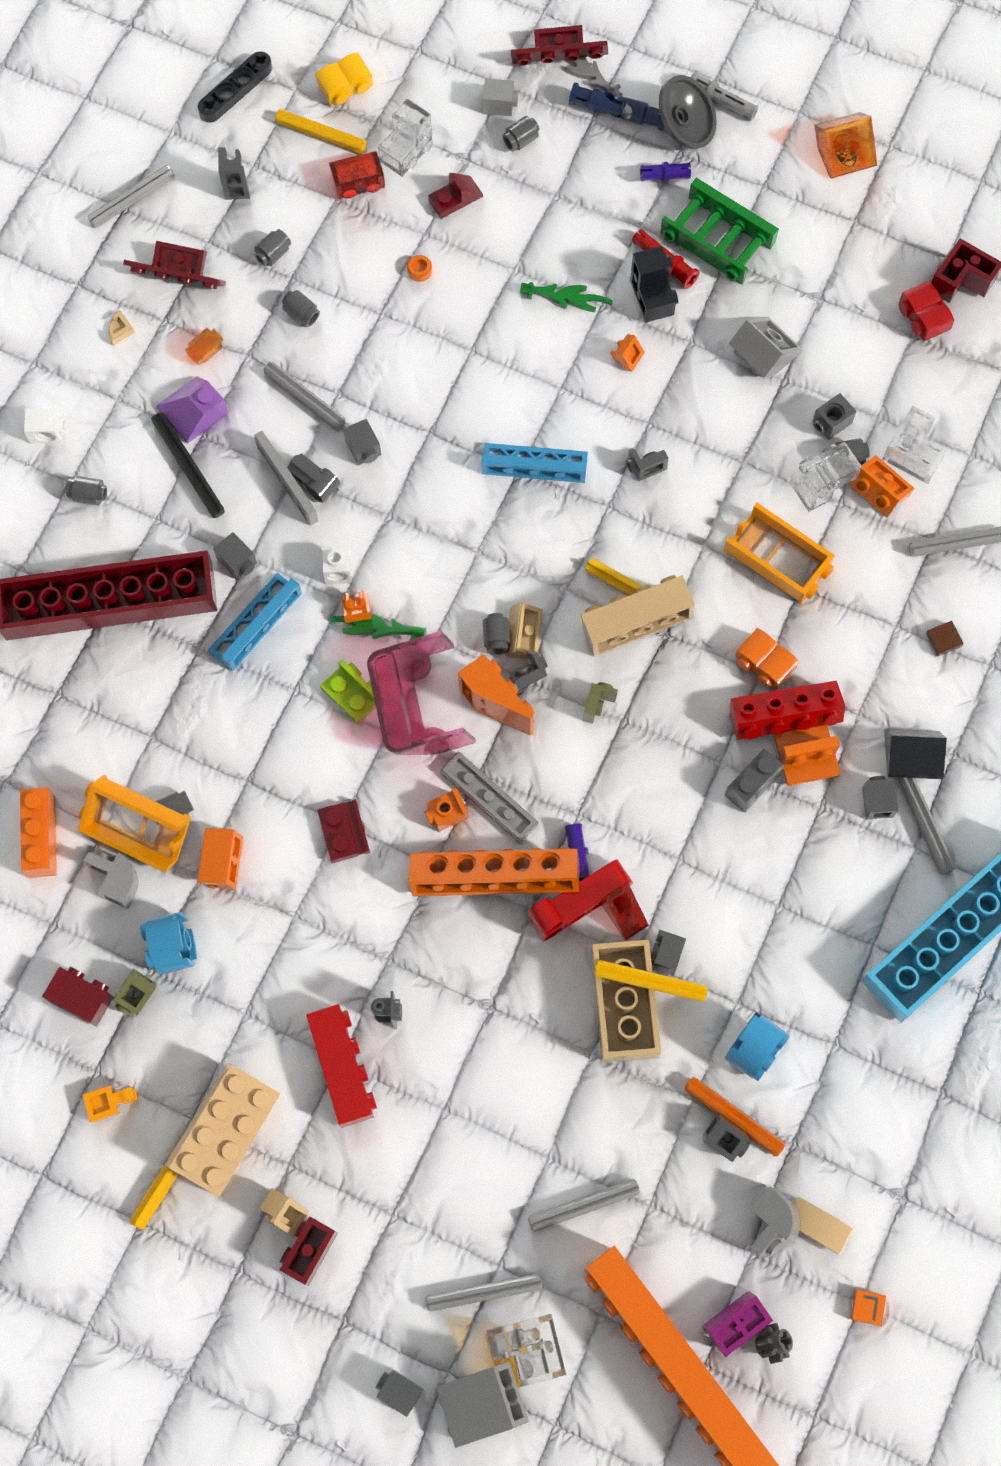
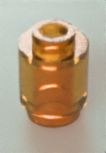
[185,328,223,365]

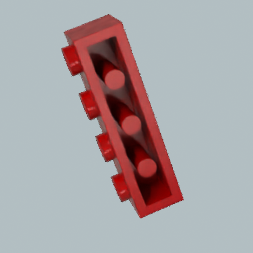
[730,680,845,740]
[306,1004,377,1128]

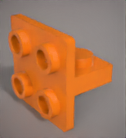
[774,725,841,786]

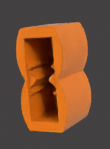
[735,628,799,690]

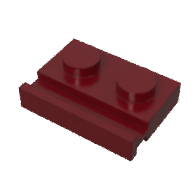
[317,799,370,863]

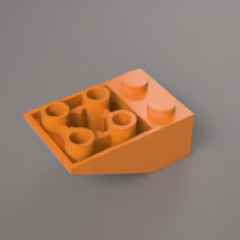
[458,654,535,735]

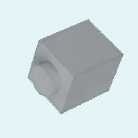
[482,78,519,116]

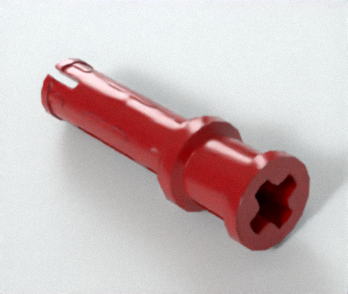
[632,229,700,289]

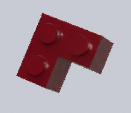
[931,238,1001,303]

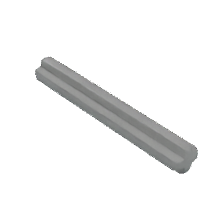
[88,165,174,228]
[263,362,346,430]
[909,526,1001,557]
[898,777,955,875]
[528,1179,640,1232]
[425,1273,542,1312]

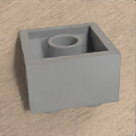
[729,317,803,378]

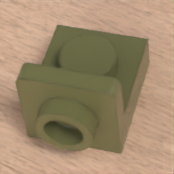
[583,682,618,724]

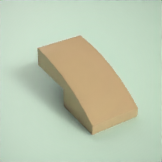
[794,1197,854,1256]

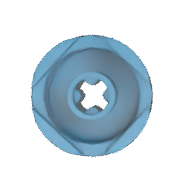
[140,912,197,975]
[724,1011,790,1081]

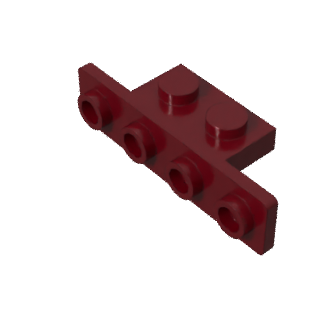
[511,25,608,66]
[123,241,226,290]

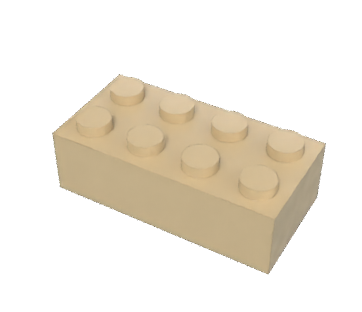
[581,575,695,656]
[591,939,661,1063]
[165,1063,280,1197]

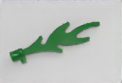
[520,282,613,312]
[330,614,427,642]

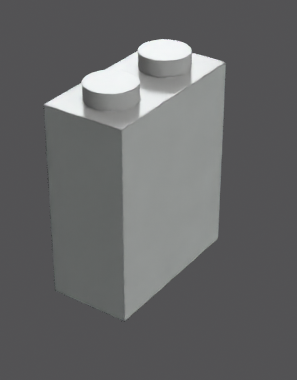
[436,1361,529,1448]

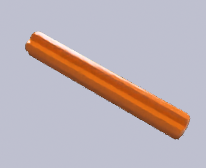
[684,1077,785,1157]

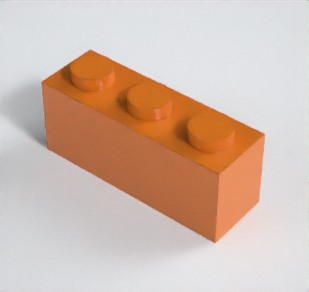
[20,787,57,878]

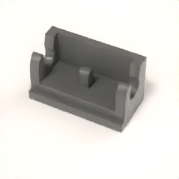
[218,147,250,200]

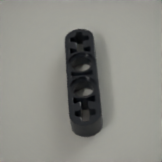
[197,51,272,123]

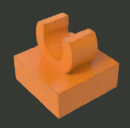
[610,334,645,372]
[341,590,372,623]

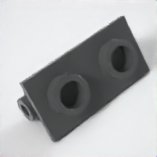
[371,991,402,1029]

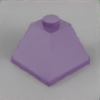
[156,376,229,443]

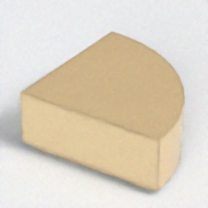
[108,310,135,345]

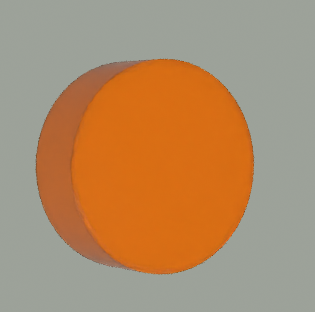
[407,255,432,282]

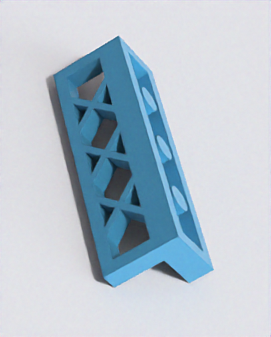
[482,443,588,483]
[208,573,302,671]

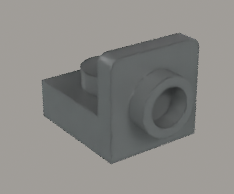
[626,447,669,481]
[509,650,548,690]

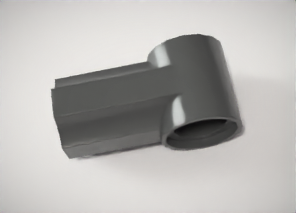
[287,453,341,503]

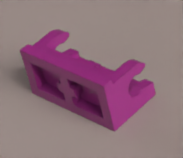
[701,1291,773,1357]

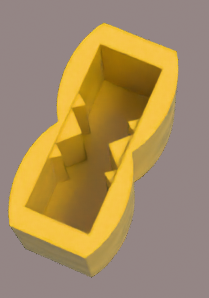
[315,53,373,106]

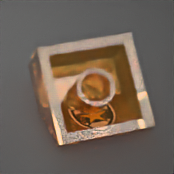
[814,112,878,178]

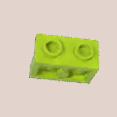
[320,660,381,724]

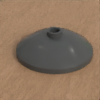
[659,75,717,149]

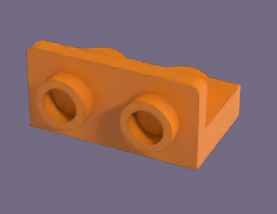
[849,455,915,517]

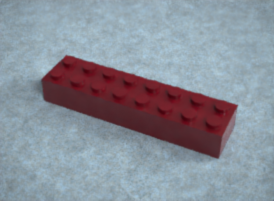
[0,550,218,641]

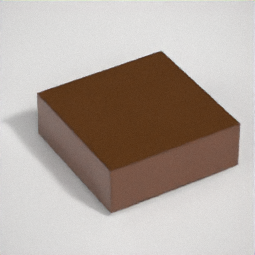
[926,621,964,656]

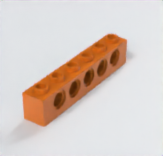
[408,847,580,896]

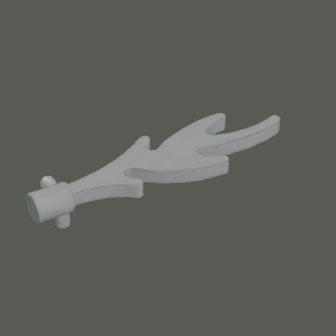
[566,57,623,96]

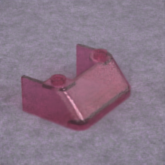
[367,631,476,755]

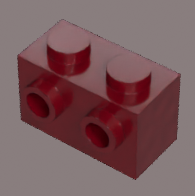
[42,967,114,1027]
[280,1216,338,1286]

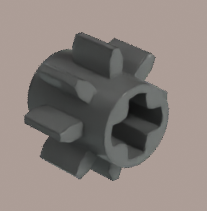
[755,1323,793,1364]

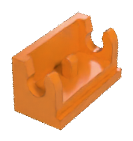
[197,828,243,890]

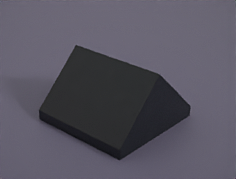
[884,729,947,779]

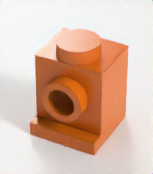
[424,788,469,832]

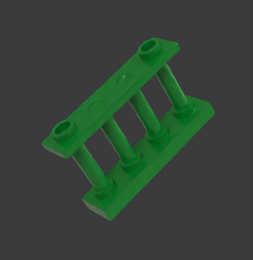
[660,177,779,284]

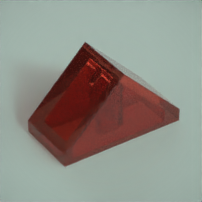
[601,882,649,940]

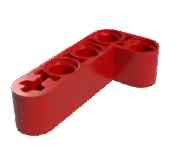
[527,859,633,941]

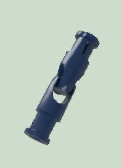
[569,82,664,131]

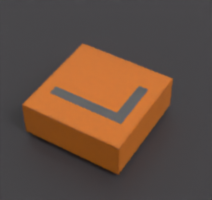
[851,1289,886,1326]

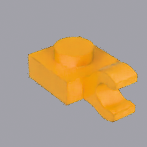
[83,1085,138,1123]

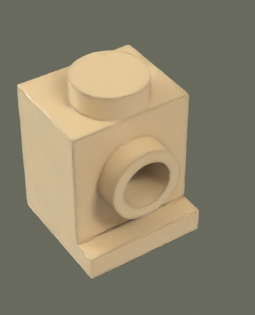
[259,1188,309,1237]

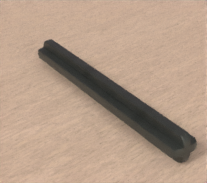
[151,412,225,518]

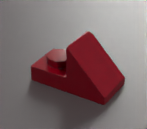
[428,173,483,219]

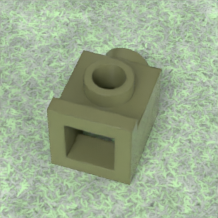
[113,968,157,1015]

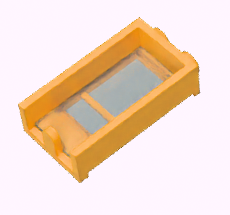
[723,502,835,604]
[78,775,191,873]

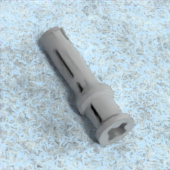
[691,70,759,121]

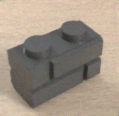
[725,749,785,813]

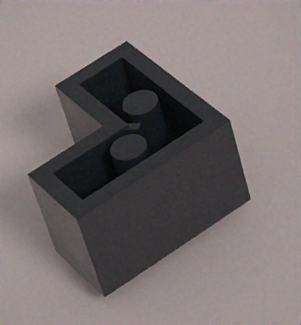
[630,246,678,323]

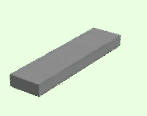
[254,431,318,525]
[440,751,539,844]

